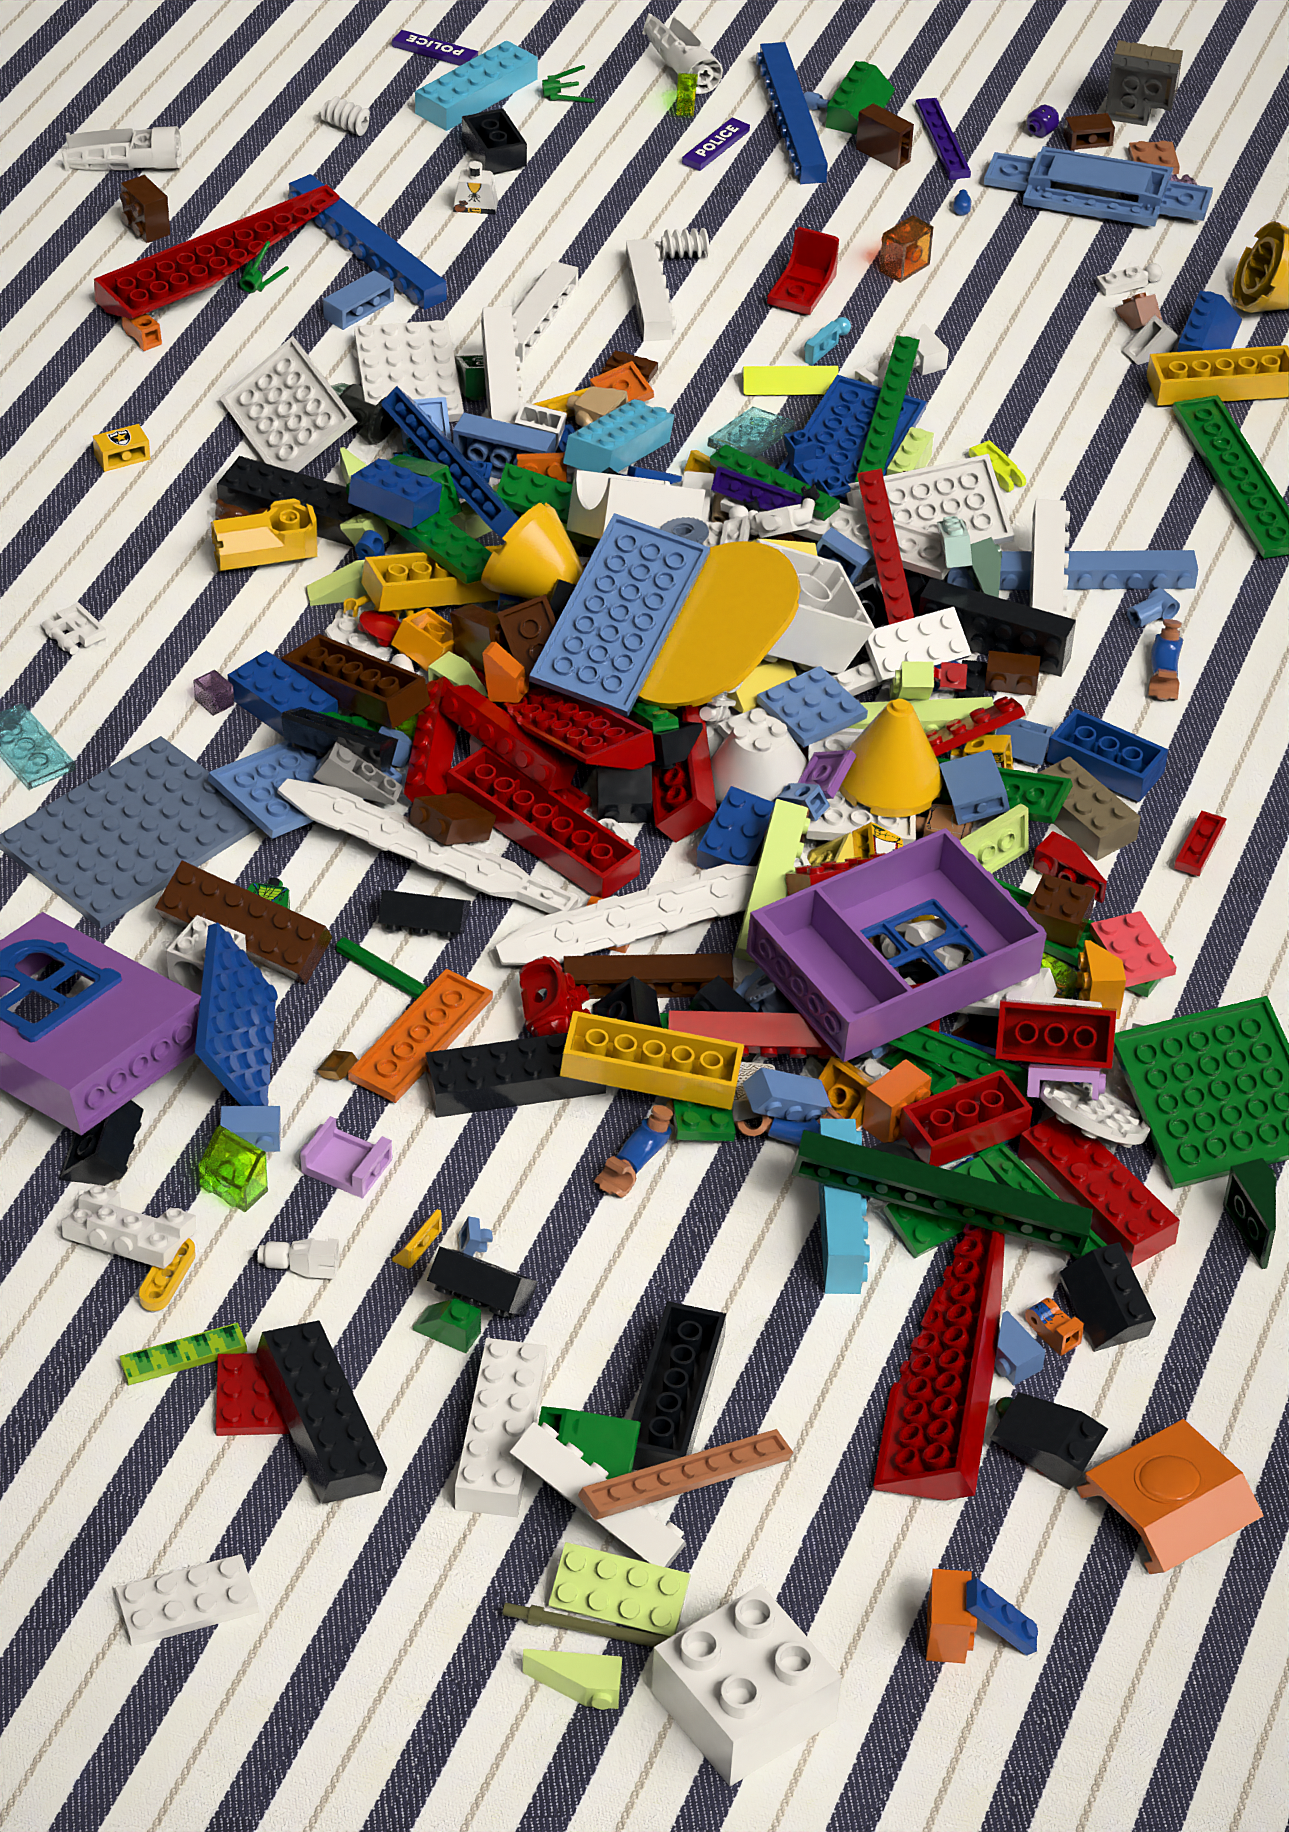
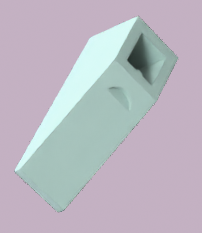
[937,516,972,568]

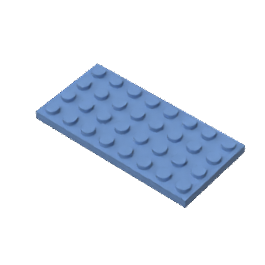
[529,513,710,717]

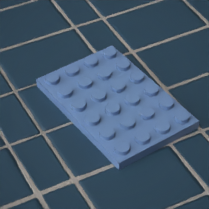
[208,741,402,839]

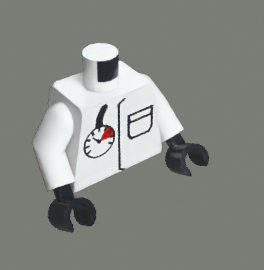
[743,483,820,538]

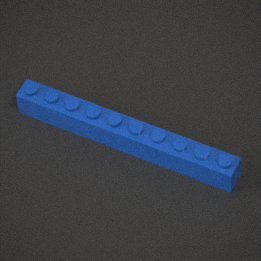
[756,42,828,185]
[288,174,447,310]
[381,386,519,538]

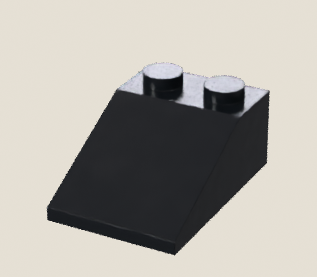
[990,1392,1108,1490]

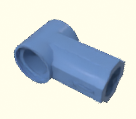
[1127,588,1180,628]

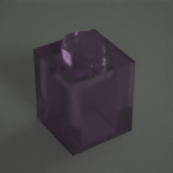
[193,669,234,716]

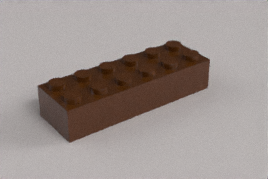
[281,634,430,729]
[155,860,333,985]

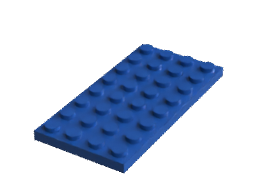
[778,375,927,505]

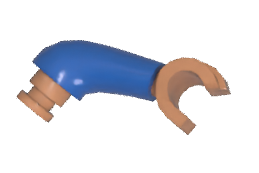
[1148,619,1184,701]
[594,1105,673,1198]
[735,1106,845,1146]

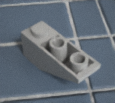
[313,742,403,805]

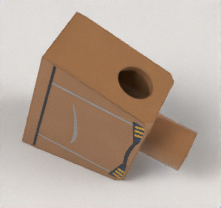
[916,804,973,840]

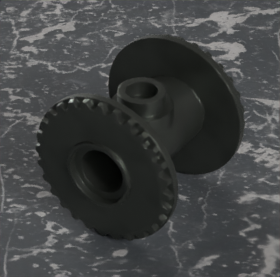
[340,384,395,443]

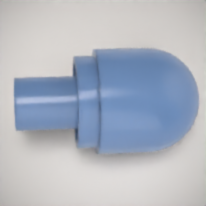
[804,92,830,111]

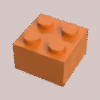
[862,1059,931,1143]
[926,1569,977,1664]

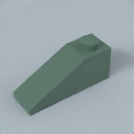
[965,537,1002,598]

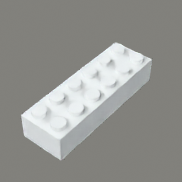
[455,1338,547,1518]

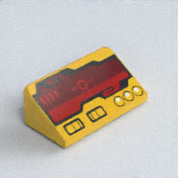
[392,1209,442,1269]

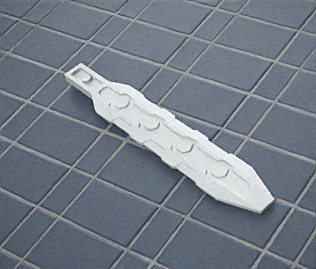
[277,778,579,914]
[495,852,810,965]

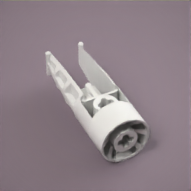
[642,13,723,94]
[61,126,182,171]

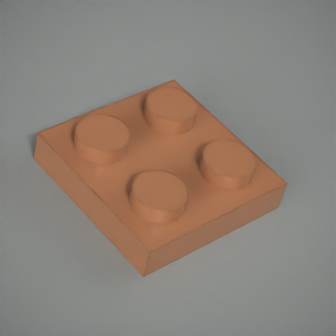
[1128,141,1180,174]

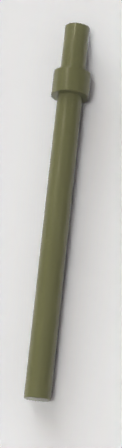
[503,1602,670,1648]

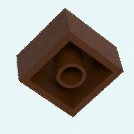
[120,174,170,243]
[1026,873,1096,948]

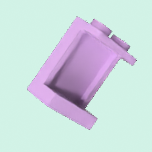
[1027,1063,1106,1100]
[299,1116,392,1199]

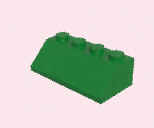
[826,61,895,135]

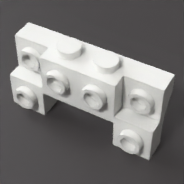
[904,918,971,970]
[62,1185,197,1269]

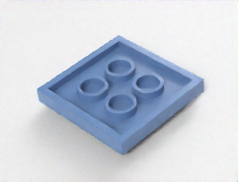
[757,666,868,747]

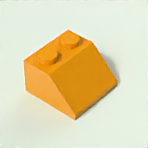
[391,608,456,671]
[818,1057,876,1129]

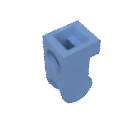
[774,783,830,821]

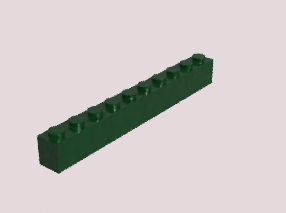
[791,1130,1093,1255]

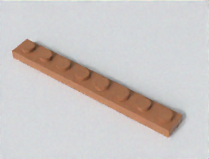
[578,1429,794,1520]

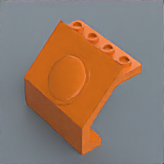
[1076,1419,1264,1574]

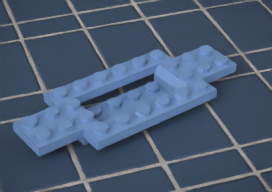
[984,146,1213,227]

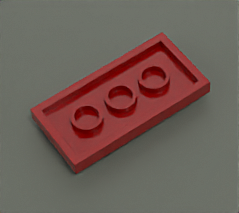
[925,696,1026,757]

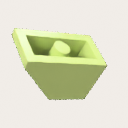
[340,512,390,546]

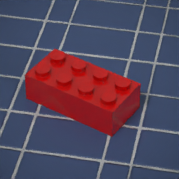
[995,999,1117,1069]
[899,1070,1033,1167]

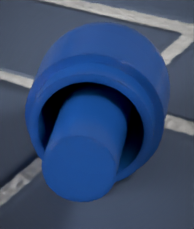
[953,189,972,216]

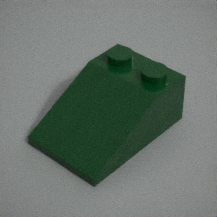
[455,355,486,400]
[1223,1158,1277,1269]

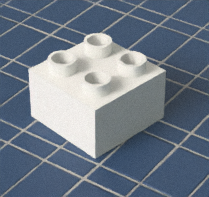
[756,539,875,674]
[651,1584,842,1786]

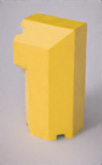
[211,498,318,571]

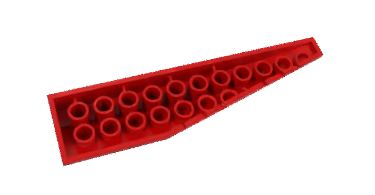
[94,184,340,319]

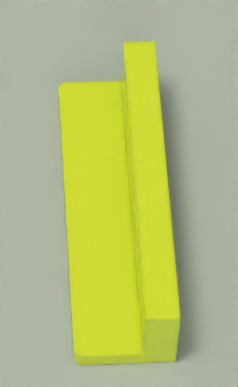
[742,366,839,395]

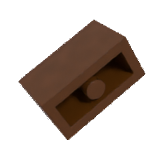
[1063,113,1115,150]
[985,651,1040,696]

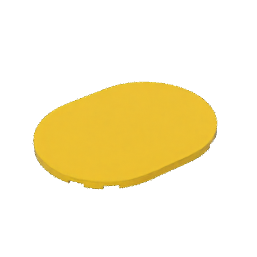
[637,541,801,709]

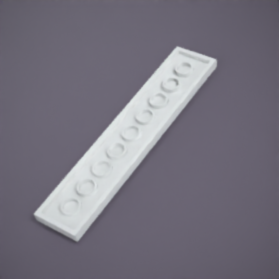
[720,496,951,580]

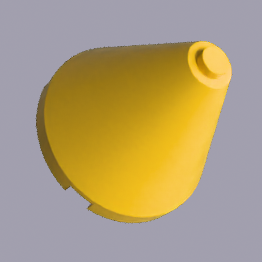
[1232,221,1289,313]
[481,503,584,601]
[839,699,944,817]

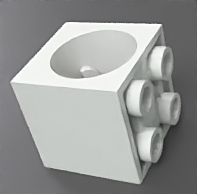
[166,915,246,996]

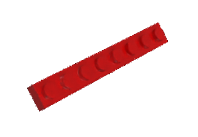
[857,468,914,625]

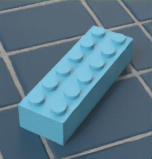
[415,40,538,131]
[563,399,675,473]
[818,1119,870,1294]

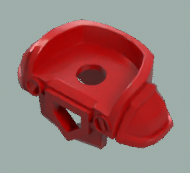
[519,956,591,1037]

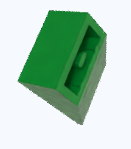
[538,1406,641,1480]

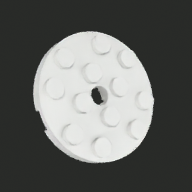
[1039,1080,1150,1148]

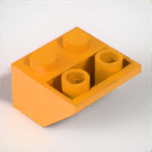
[1075,940,1126,1019]

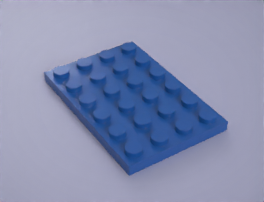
[195,922,278,1106]

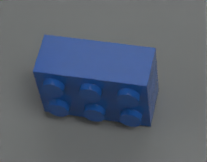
[348,458,442,529]
[697,786,774,870]

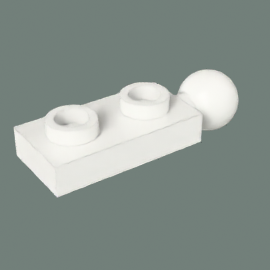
[1096,263,1163,297]
[720,505,751,544]

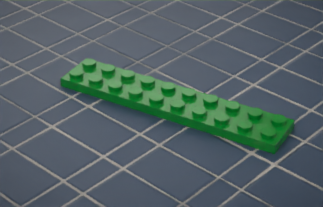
[1172,395,1289,559]

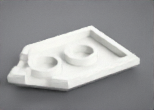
[325,609,392,659]

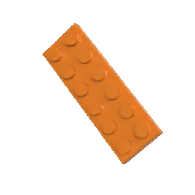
[348,969,493,1103]

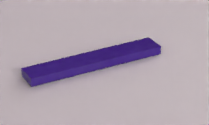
[915,98,971,180]

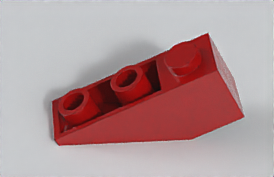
[1033,831,1107,903]

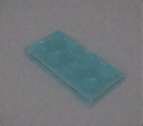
[707,406,795,458]
[0,703,76,790]

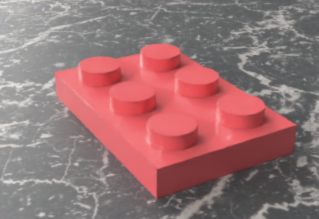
[1089,911,1177,988]

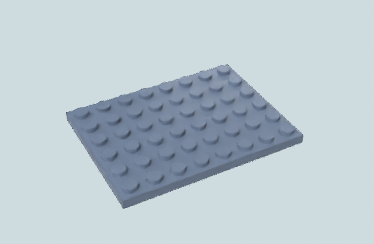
[0,736,259,929]

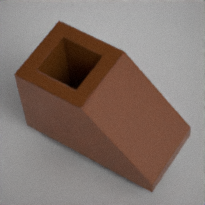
[1115,292,1162,330]

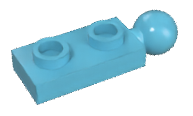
[804,317,851,366]

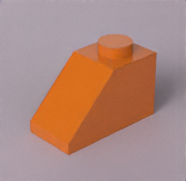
[482,642,529,703]

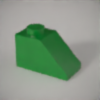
[413,1298,481,1354]

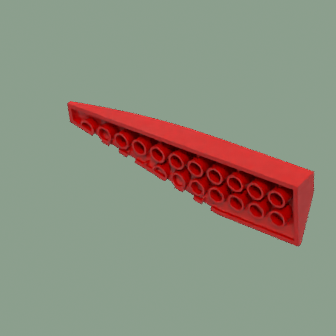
[455,653,655,770]
[873,1223,1005,1500]

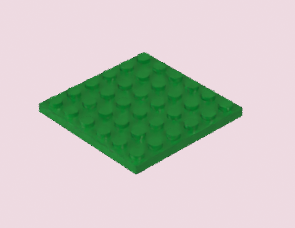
[1114,996,1289,1189]

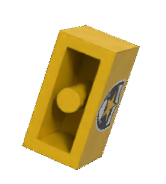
[93,424,151,472]

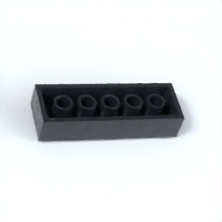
[217,456,370,547]
[918,578,1076,677]
[425,1032,606,1118]
[631,1301,727,1471]
[255,1320,388,1504]

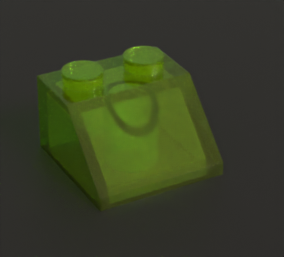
[198,1125,268,1212]

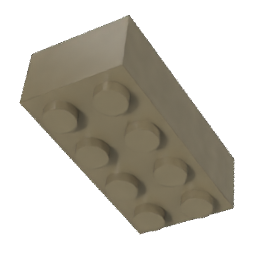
[1038,756,1141,861]

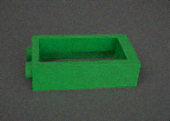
[388,454,463,519]

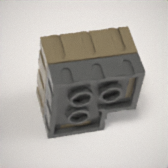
[1105,40,1183,126]

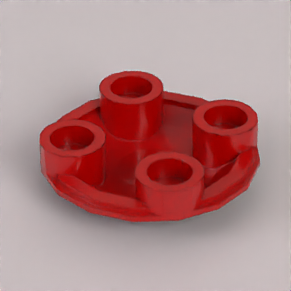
[357,610,401,647]

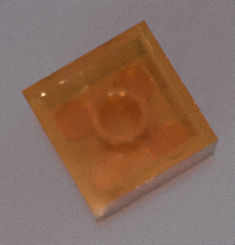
[879,215,934,283]

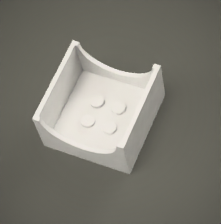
[566,470,705,539]

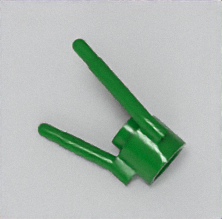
[542,65,595,103]
[239,241,289,293]

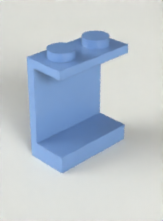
[939,749,1010,825]

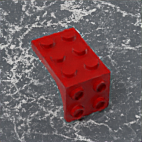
[767,227,839,315]

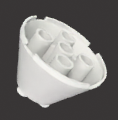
[710,711,808,805]

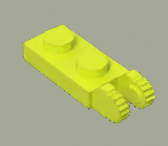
[968,440,1027,492]

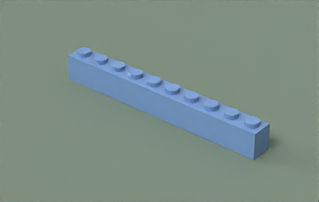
[945,550,1199,590]

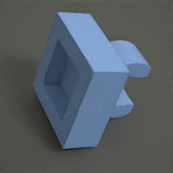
[458,1216,493,1256]

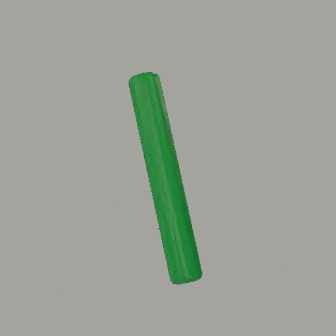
[336,937,427,999]

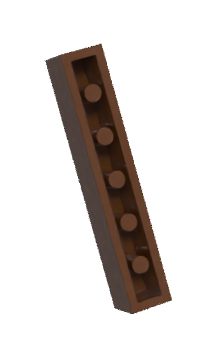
[563,953,734,999]

